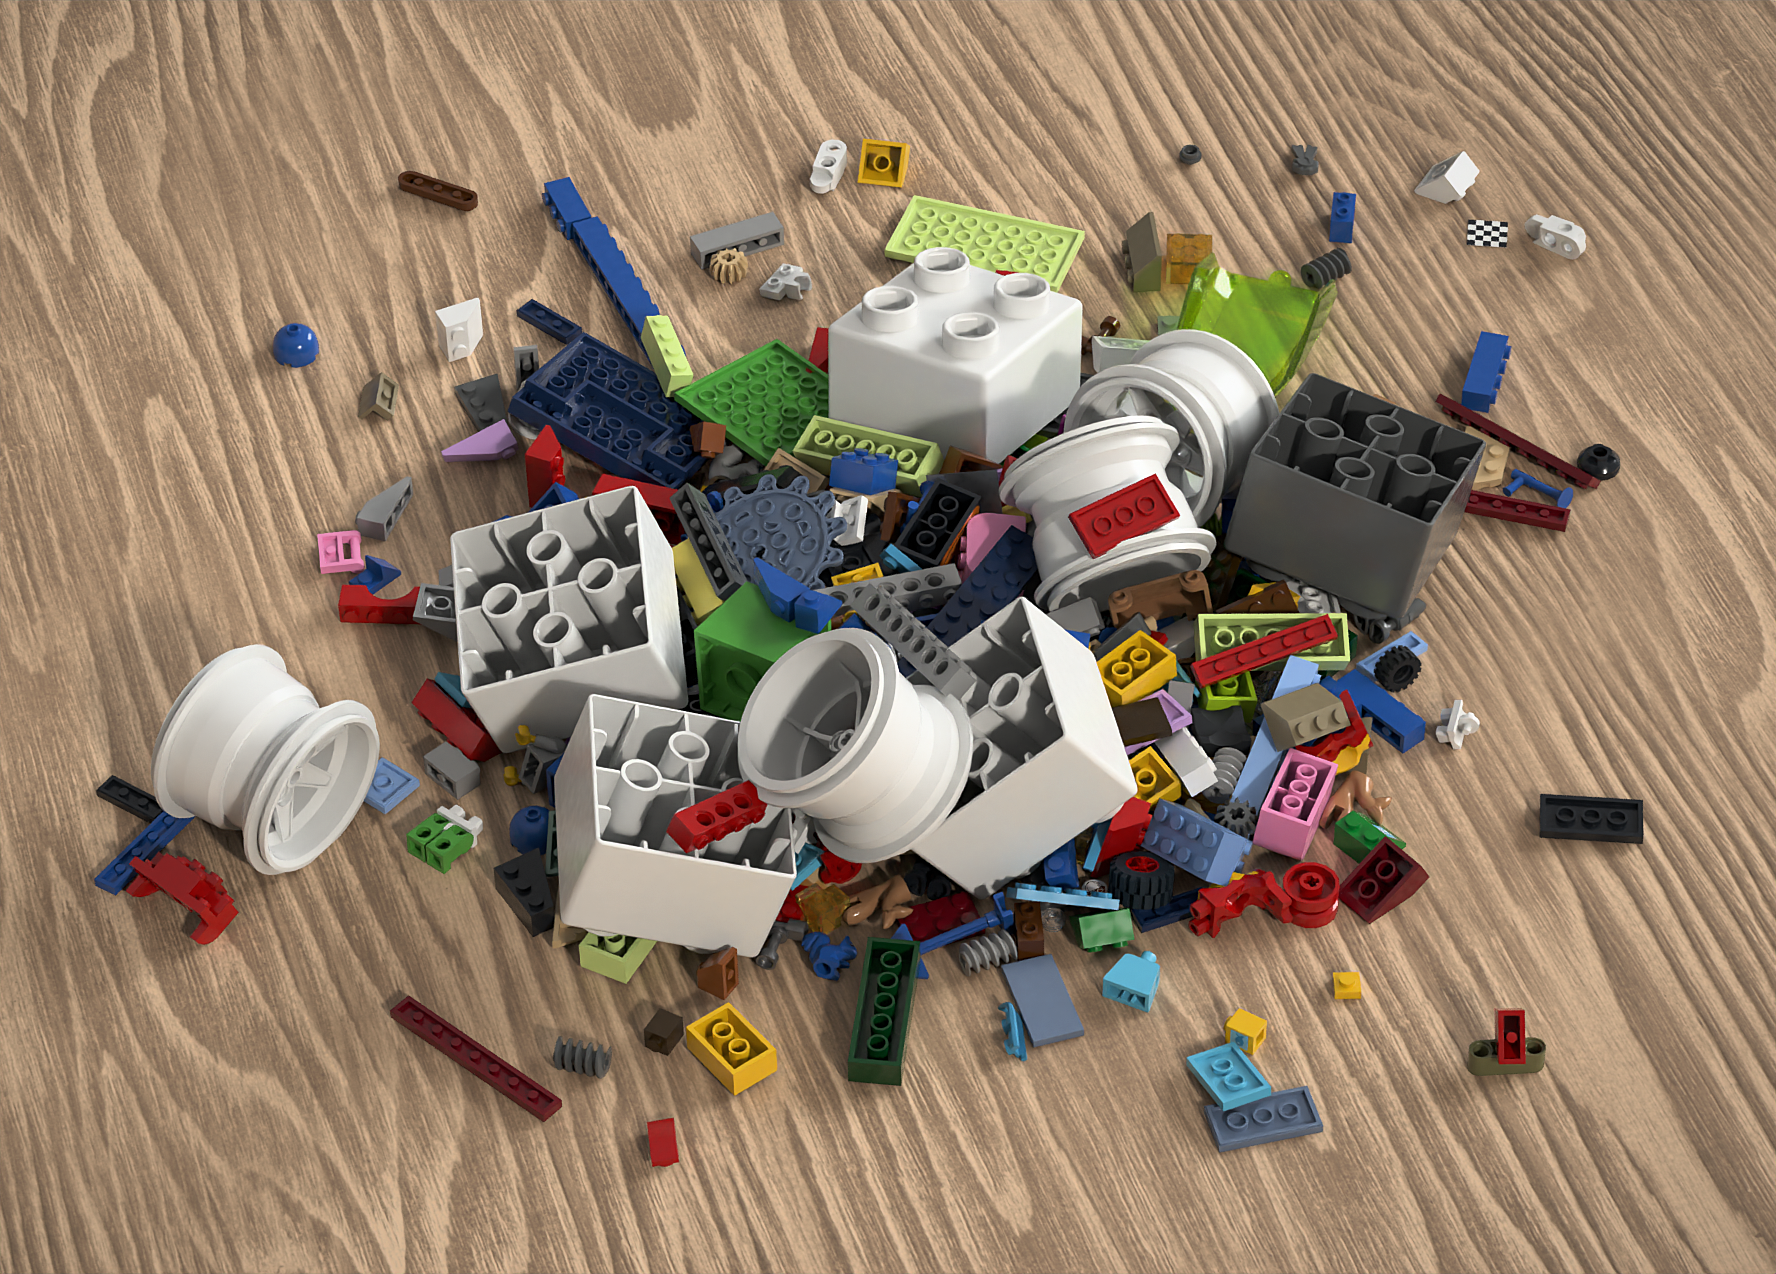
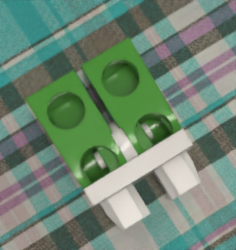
[406,805,483,874]

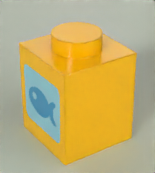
[1223,1008,1267,1055]

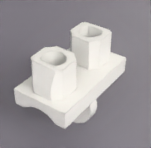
[1436,700,1480,750]

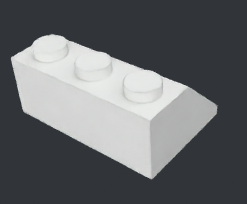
[1092,336,1150,373]

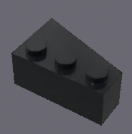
[493,848,555,937]

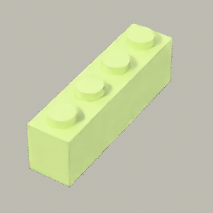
[641,315,693,397]

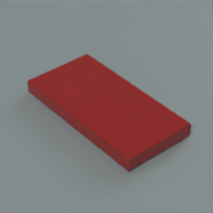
[1068,473,1181,560]

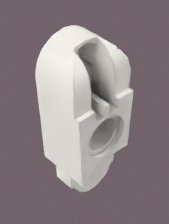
[810,140,847,193]
[1525,214,1586,260]

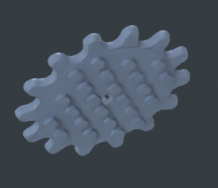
[675,474,847,612]

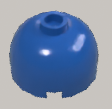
[273,323,320,368]
[509,805,550,855]

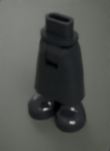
[903,856,952,900]

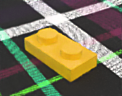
[831,563,883,586]

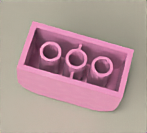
[956,513,1026,599]
[1253,748,1338,861]

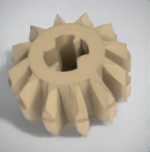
[709,248,748,284]

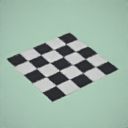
[1467,219,1508,248]

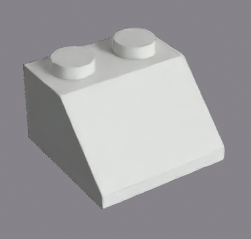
[1414,151,1480,204]
[435,298,483,362]

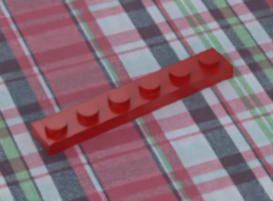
[1190,614,1338,689]

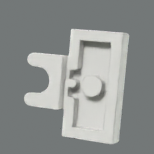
[759,263,812,300]

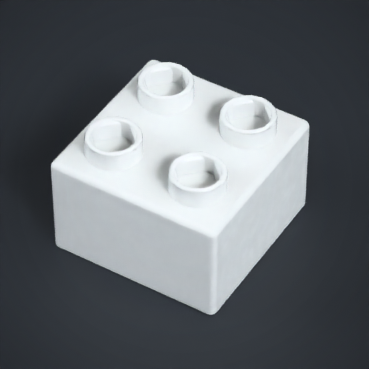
[828,247,1082,464]
[450,486,688,753]
[906,597,1137,900]
[554,694,797,957]

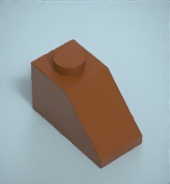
[690,422,726,458]
[696,947,739,1000]

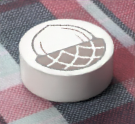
[1082,879,1108,896]

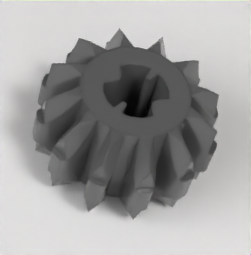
[1214,797,1258,839]

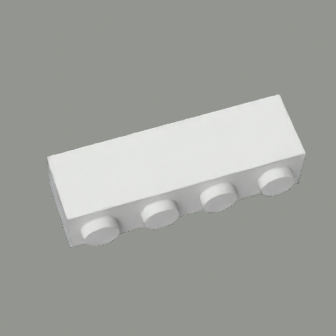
[1155,726,1218,797]

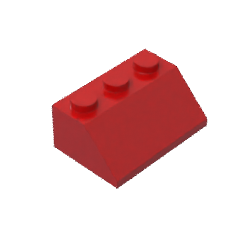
[525,425,566,508]
[1091,797,1152,878]

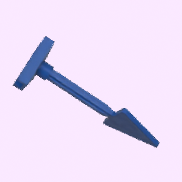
[891,892,1015,979]

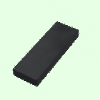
[96,775,163,824]

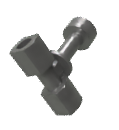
[756,918,809,970]

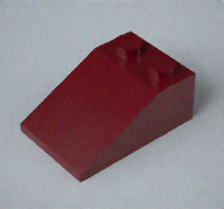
[1338,836,1430,924]

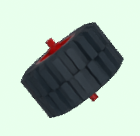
[1108,851,1175,910]

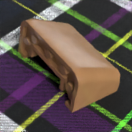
[1108,570,1213,629]

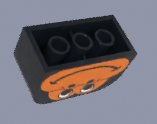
[894,478,982,574]

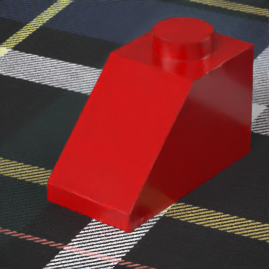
[1494,1008,1526,1064]

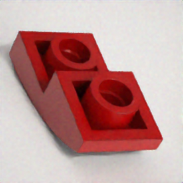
[647,1118,679,1167]

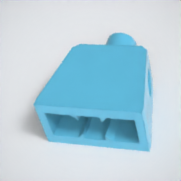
[1102,951,1160,1013]

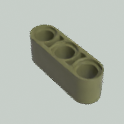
[1467,1037,1546,1076]

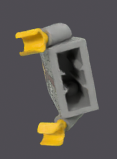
[503,725,568,794]

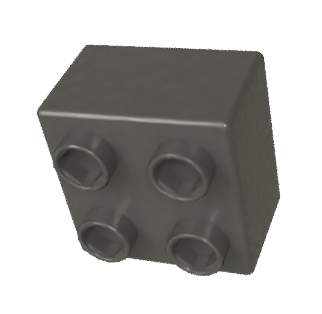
[1224,373,1486,619]

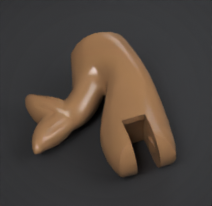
[1319,770,1392,829]
[836,874,913,929]

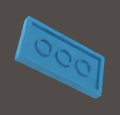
[1006,883,1120,910]

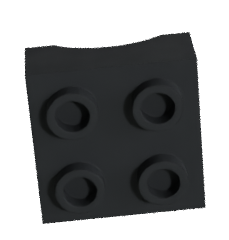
[1190,705,1252,757]

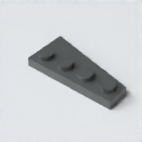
[454,374,508,432]

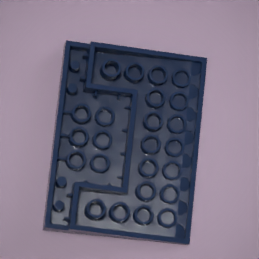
[507,332,727,490]

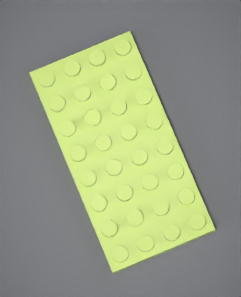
[884,195,1085,293]

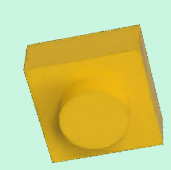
[1332,972,1361,999]

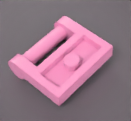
[317,530,364,574]

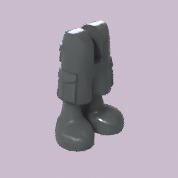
[1353,598,1426,644]

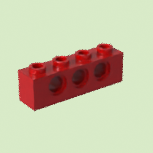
[666,780,768,854]

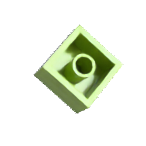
[1194,671,1258,723]

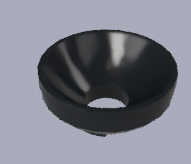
[1577,444,1620,481]

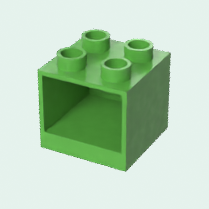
[694,581,831,722]

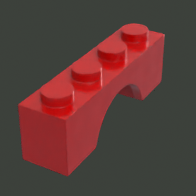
[338,585,422,625]

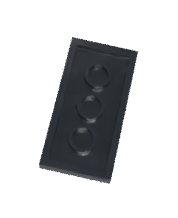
[1539,794,1644,844]

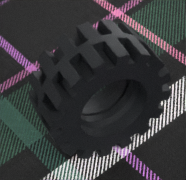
[1374,645,1422,693]

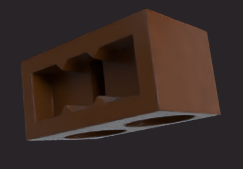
[1014,902,1044,961]

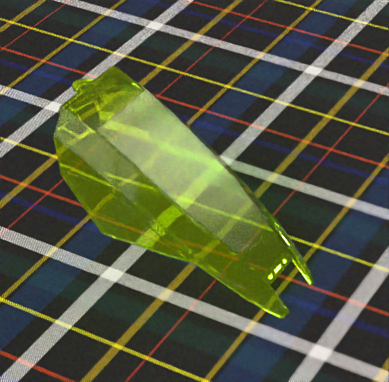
[1169,253,1338,411]

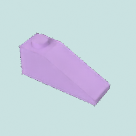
[441,419,519,462]

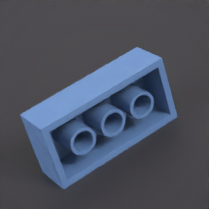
[1141,798,1246,887]

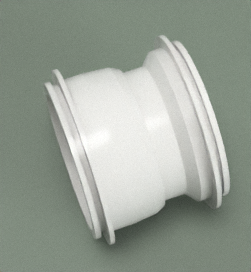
[1064,329,1279,528]
[999,416,1216,615]
[738,628,973,863]
[151,645,380,875]

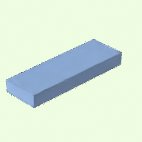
[1356,631,1428,683]

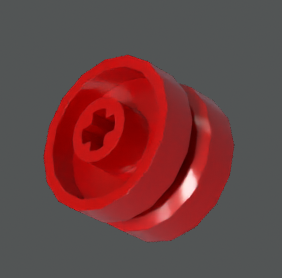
[1282,862,1340,928]

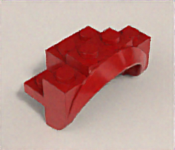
[126,852,239,945]

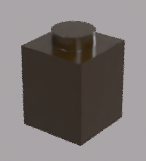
[644,1008,684,1056]

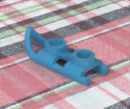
[998,1002,1027,1061]

